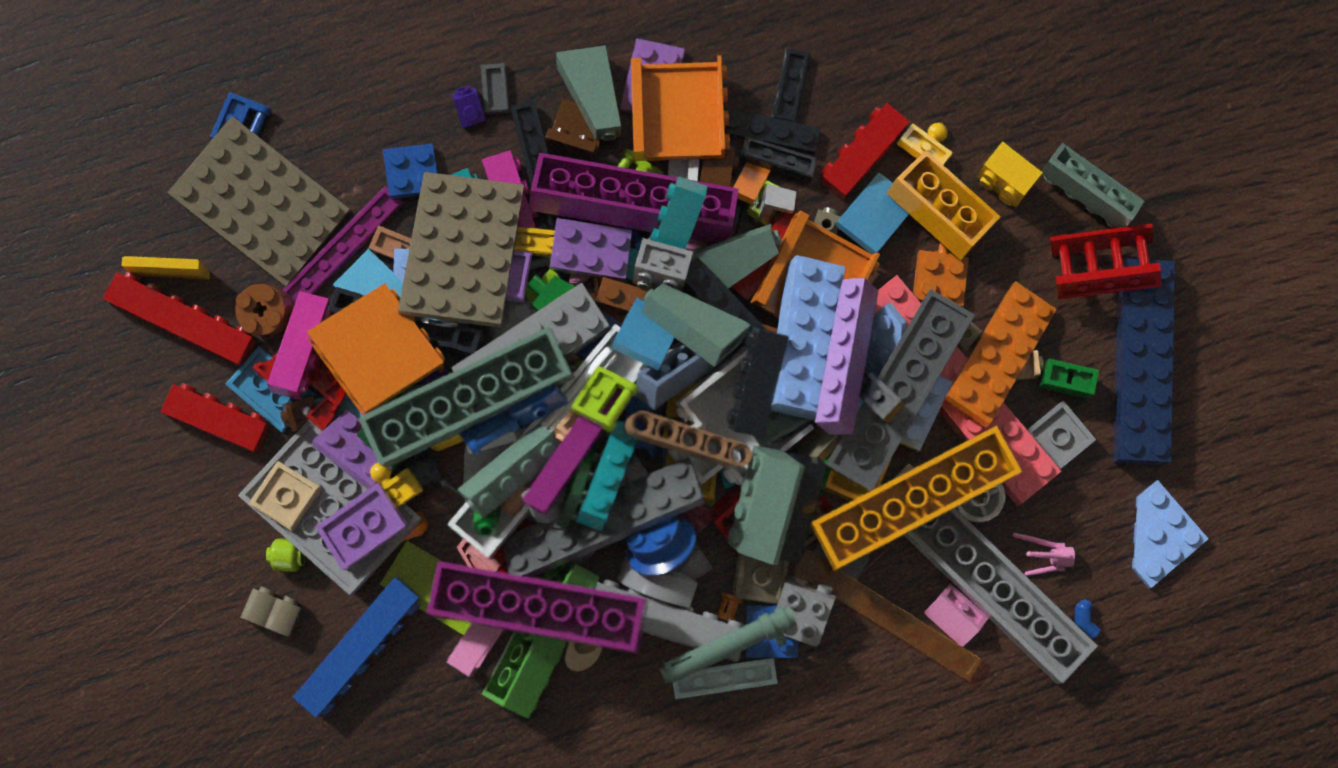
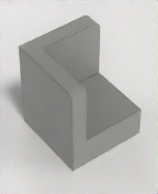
[758,184,796,221]

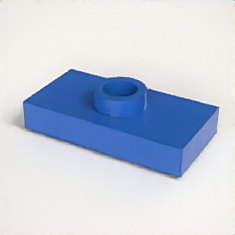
[509,385,568,426]

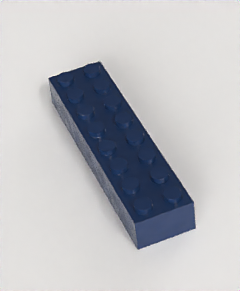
[1113,258,1175,466]

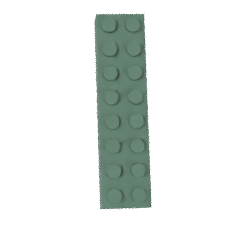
[359,327,575,468]

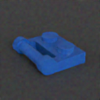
[210,92,272,139]
[459,410,519,456]

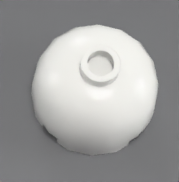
[956,484,1006,523]

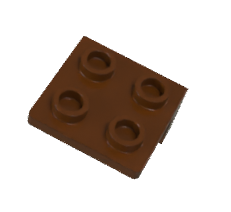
[546,99,601,160]

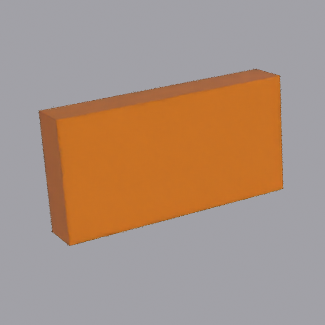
[733,163,771,205]

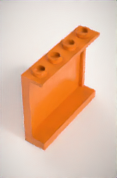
[631,56,730,161]
[750,211,880,319]
[307,283,445,416]

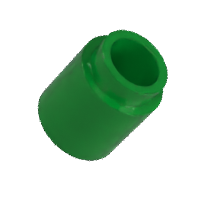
[473,506,500,537]

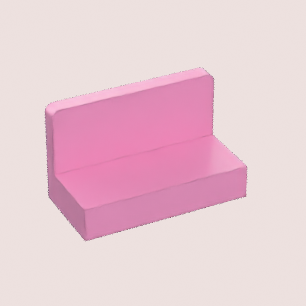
[924,583,988,647]

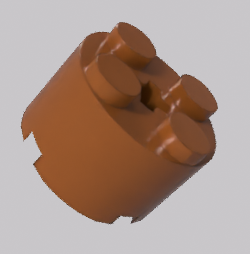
[235,284,294,335]

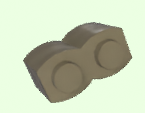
[240,586,303,638]

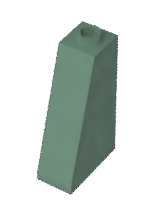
[556,46,621,141]
[690,224,782,302]
[641,283,750,367]

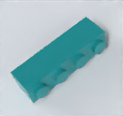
[650,176,707,250]
[576,420,641,531]

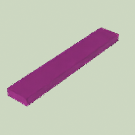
[282,186,404,305]
[522,388,623,516]

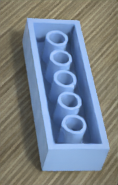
[771,255,845,420]

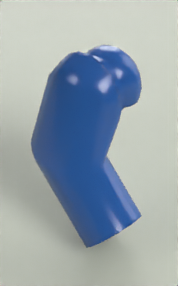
[1075,599,1101,639]

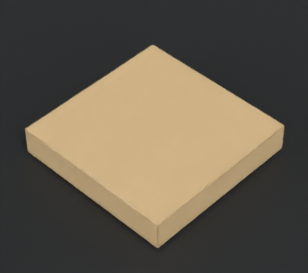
[249,461,322,532]

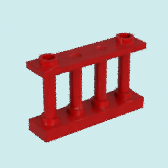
[1050,224,1161,300]

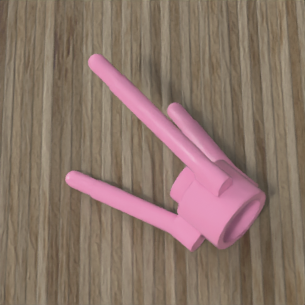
[1013,533,1075,576]

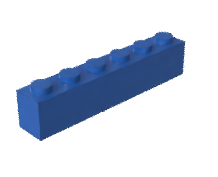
[293,577,422,718]

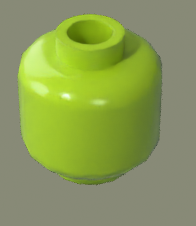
[266,539,306,572]

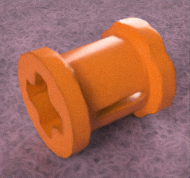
[714,592,743,622]

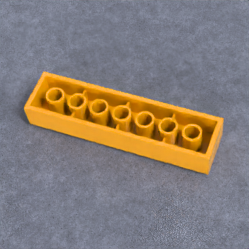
[810,426,1022,571]

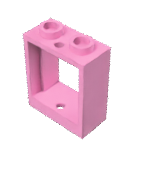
[447,624,503,677]

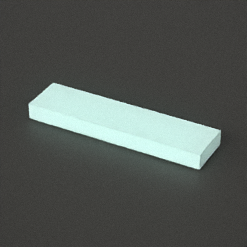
[673,658,778,699]

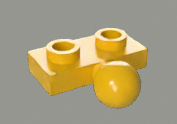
[897,123,953,165]
[370,463,423,509]

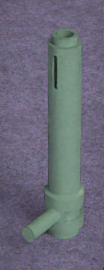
[660,606,797,683]

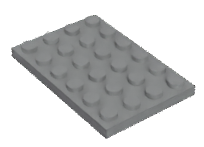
[238,420,422,597]

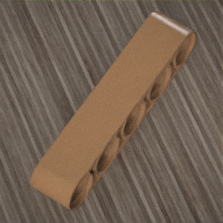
[624,411,752,469]

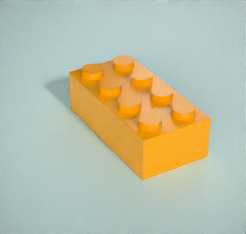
[886,150,1001,260]

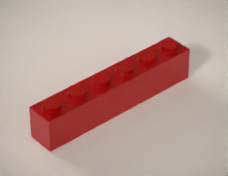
[102,272,256,367]

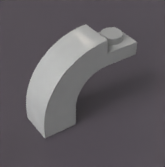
[617,550,697,608]

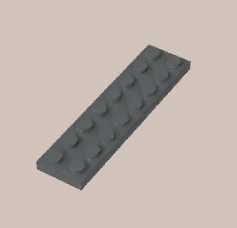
[826,289,975,492]
[503,457,705,578]

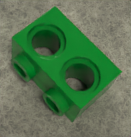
[1039,359,1099,399]

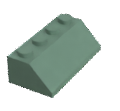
[1041,143,1144,228]
[728,446,804,565]

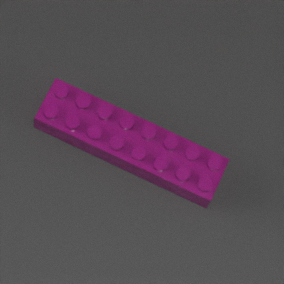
[529,153,739,243]
[427,561,649,654]

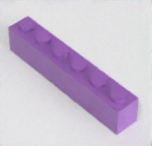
[815,278,879,434]

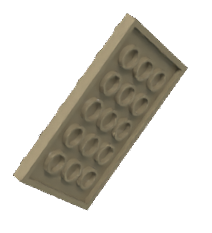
[167,116,350,286]
[398,172,524,328]

